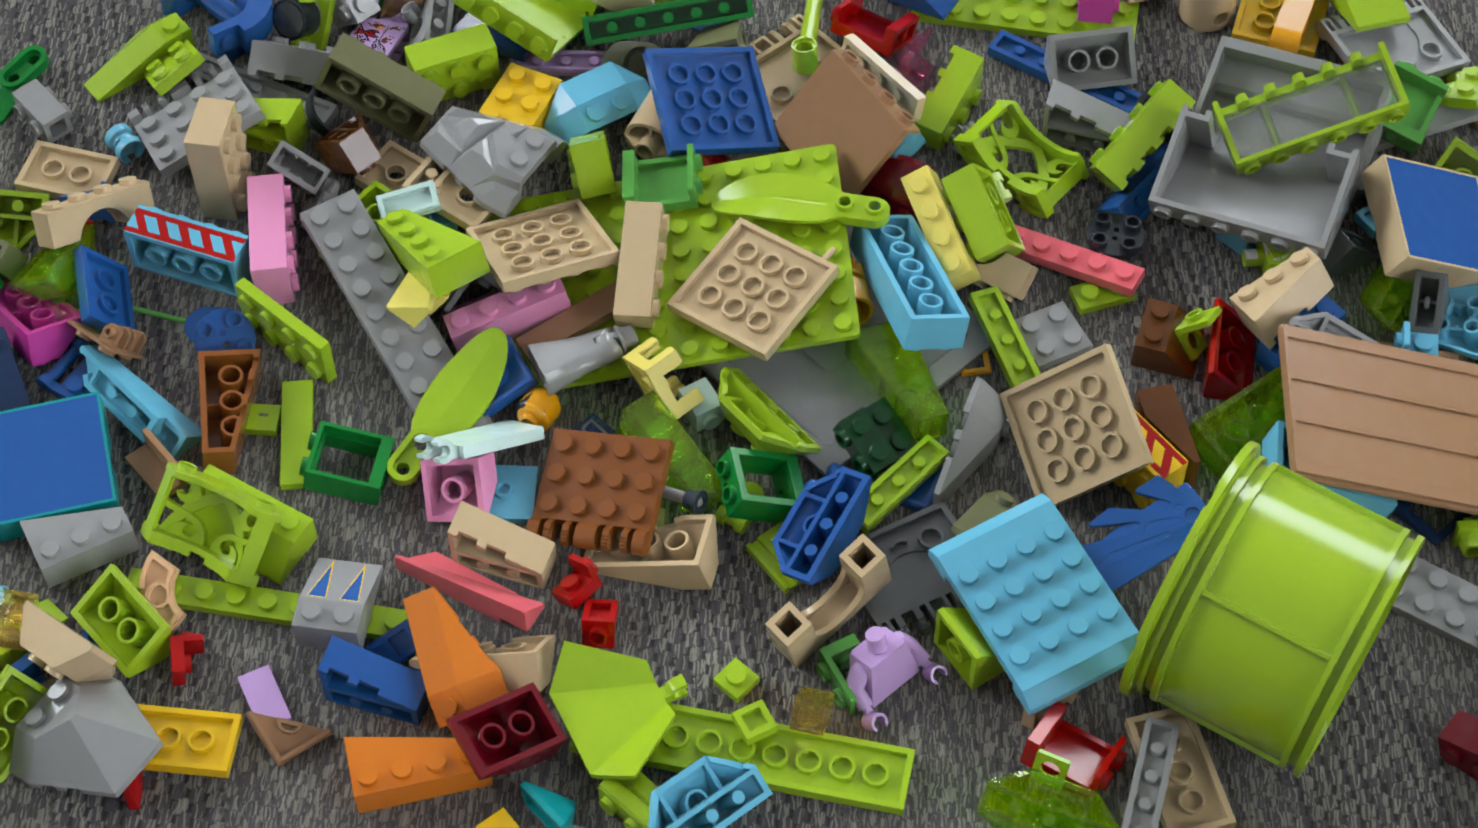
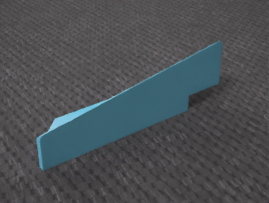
[79,345,202,460]

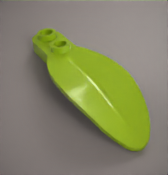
[711,172,890,229]
[387,327,508,486]

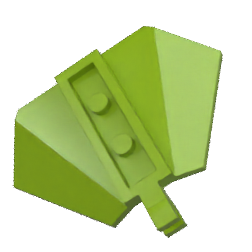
[549,641,688,779]

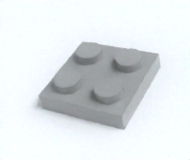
[1015,301,1093,371]

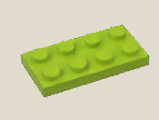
[234,277,337,384]

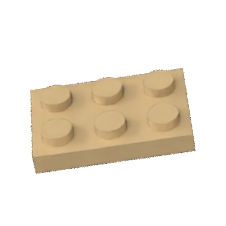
[14,140,121,200]

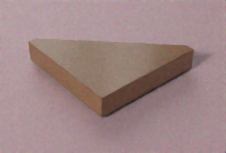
[246,711,333,767]

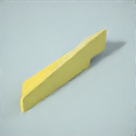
[386,271,450,328]

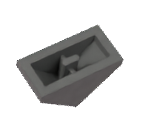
[1409,270,1449,335]

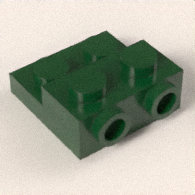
[833,396,917,478]

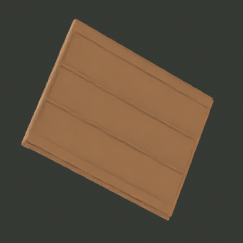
[1278,323,1478,515]

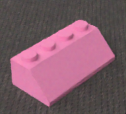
[442,278,571,352]

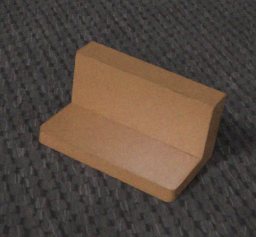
[125,427,187,497]

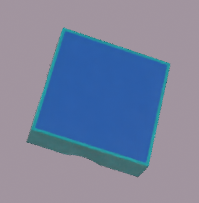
[0,391,121,542]

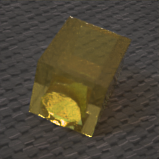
[790,686,836,736]

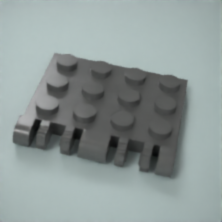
[837,500,965,636]

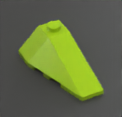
[83,12,195,103]

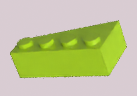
[1088,79,1196,192]
[377,208,491,299]

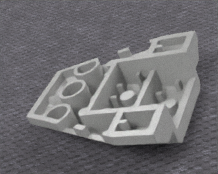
[420,106,567,219]

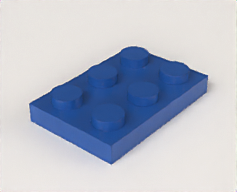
[73,244,135,331]

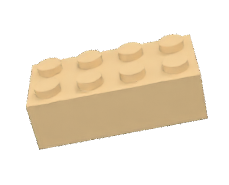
[183,97,256,221]

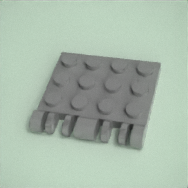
[1315,0,1471,78]
[127,54,266,179]

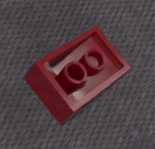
[446,682,566,780]

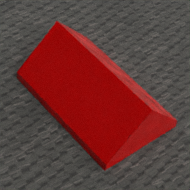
[1203,297,1256,403]

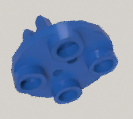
[193,308,256,353]

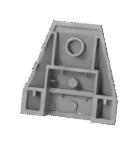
[9,676,164,798]

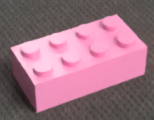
[247,173,300,304]

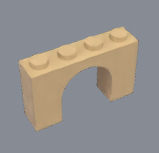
[765,533,892,668]

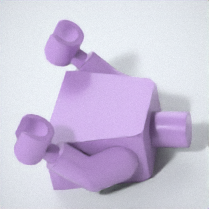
[846,626,948,732]

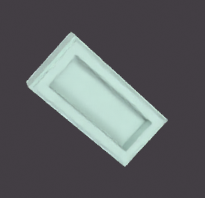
[375,180,442,219]

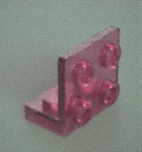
[893,27,937,94]

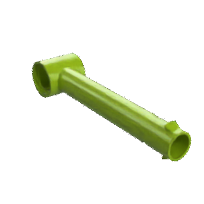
[791,0,823,75]

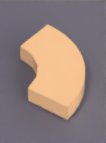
[139,550,187,636]

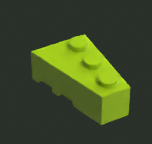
[914,45,984,151]
[567,130,617,200]

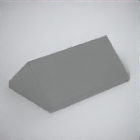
[1043,25,1138,90]

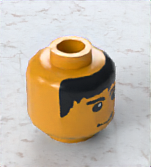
[515,387,561,432]

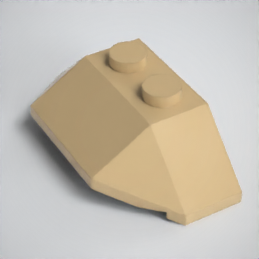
[20,600,117,682]

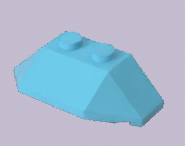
[544,61,651,146]
[648,755,773,828]

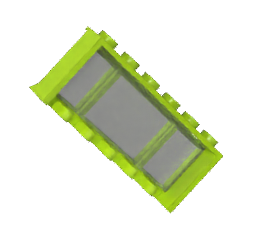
[1212,41,1410,175]

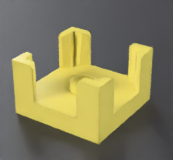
[622,336,705,421]

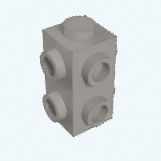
[332,0,381,27]
[12,79,74,143]

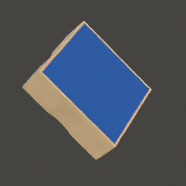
[1361,154,1478,288]

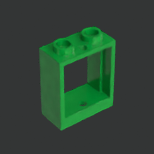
[299,421,395,506]
[716,446,804,524]

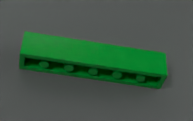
[582,0,754,46]

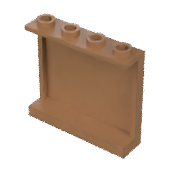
[774,49,921,206]

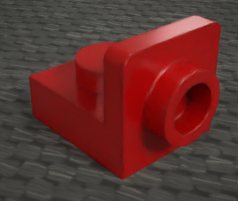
[551,553,603,610]
[581,599,619,649]
[170,632,204,686]

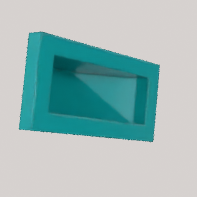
[520,781,577,828]

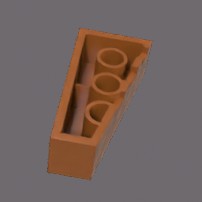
[198,349,262,474]

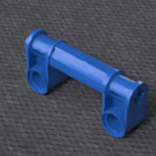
[160,0,267,61]

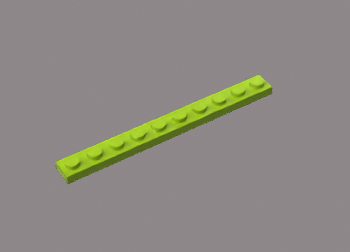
[128,567,408,639]

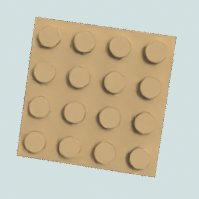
[466,198,620,293]
[667,217,840,362]
[999,343,1154,507]

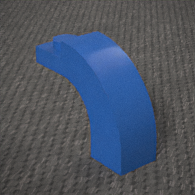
[207,0,274,56]

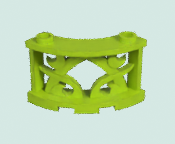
[953,99,1090,219]
[140,460,283,589]

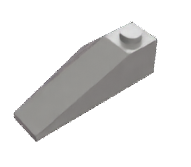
[932,377,1011,505]

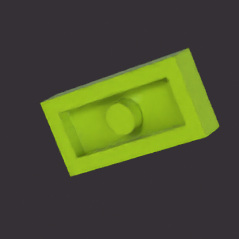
[1069,282,1137,315]

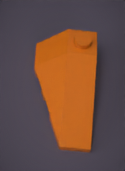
[403,587,509,728]

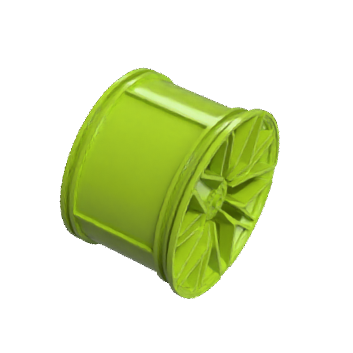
[1119,440,1426,779]

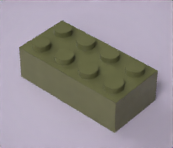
[314,32,446,143]

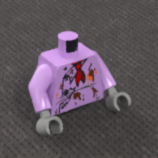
[338,1,421,62]

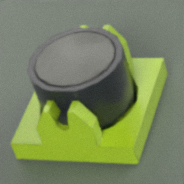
[272,0,336,50]

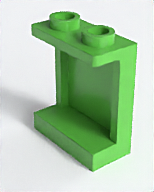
[1381,61,1450,154]
[622,143,703,211]

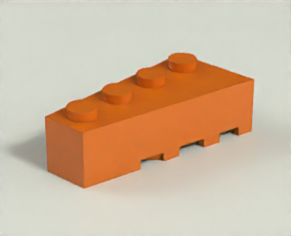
[344,737,493,814]

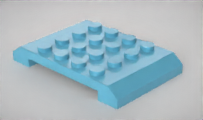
[928,493,1139,716]

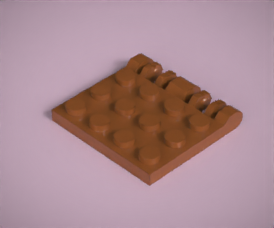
[526,428,675,556]

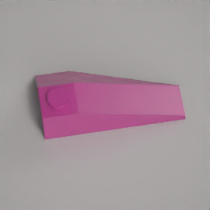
[0,278,83,367]

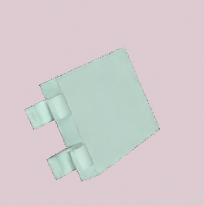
[414,419,545,464]

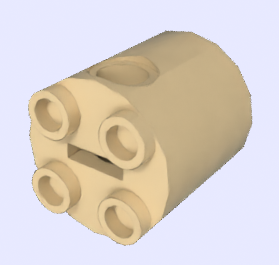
[1178,0,1237,33]
[624,90,668,160]

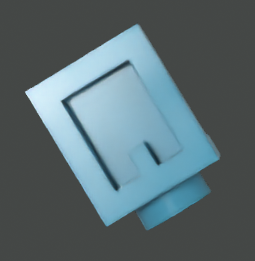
[1393,321,1439,356]

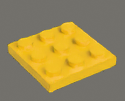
[1231,0,1329,58]

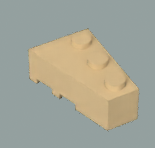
[1229,247,1334,349]
[447,501,557,590]

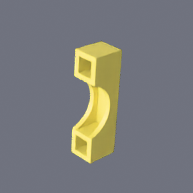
[900,165,982,291]

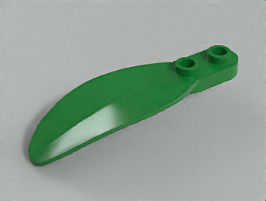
[0,45,50,126]

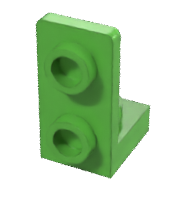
[816,633,860,716]

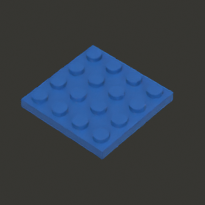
[642,46,780,157]

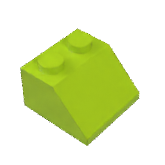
[934,607,1005,690]

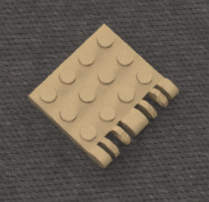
[749,14,842,123]

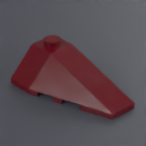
[861,155,934,224]

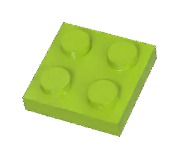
[143,38,206,97]

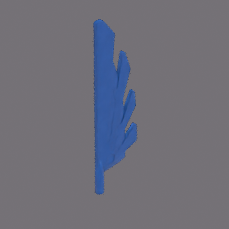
[1082,475,1206,592]

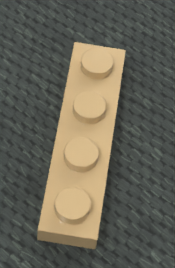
[841,33,926,123]

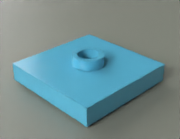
[490,465,539,524]

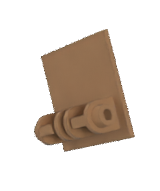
[67,320,147,361]

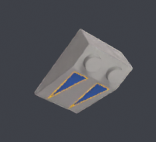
[291,558,383,649]

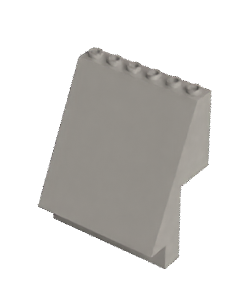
[1148,35,1392,259]

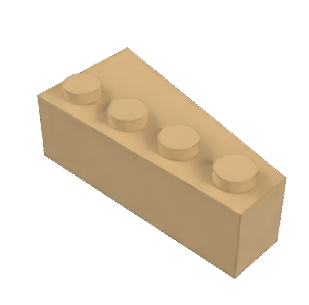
[613,201,670,328]

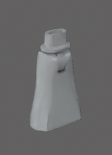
[527,324,639,396]

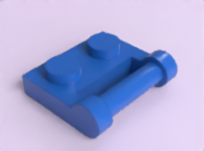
[36,337,91,399]

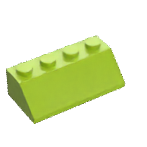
[184,464,318,585]

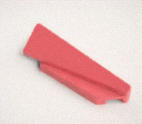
[394,552,545,632]

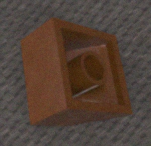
[1131,298,1204,380]

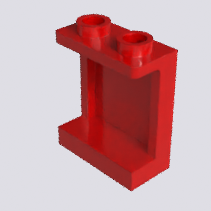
[830,0,920,57]
[1020,701,1128,801]

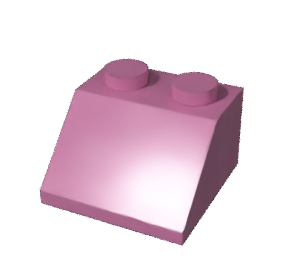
[420,452,497,522]

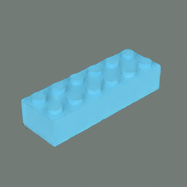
[849,215,970,351]

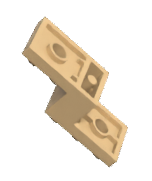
[355,140,494,230]

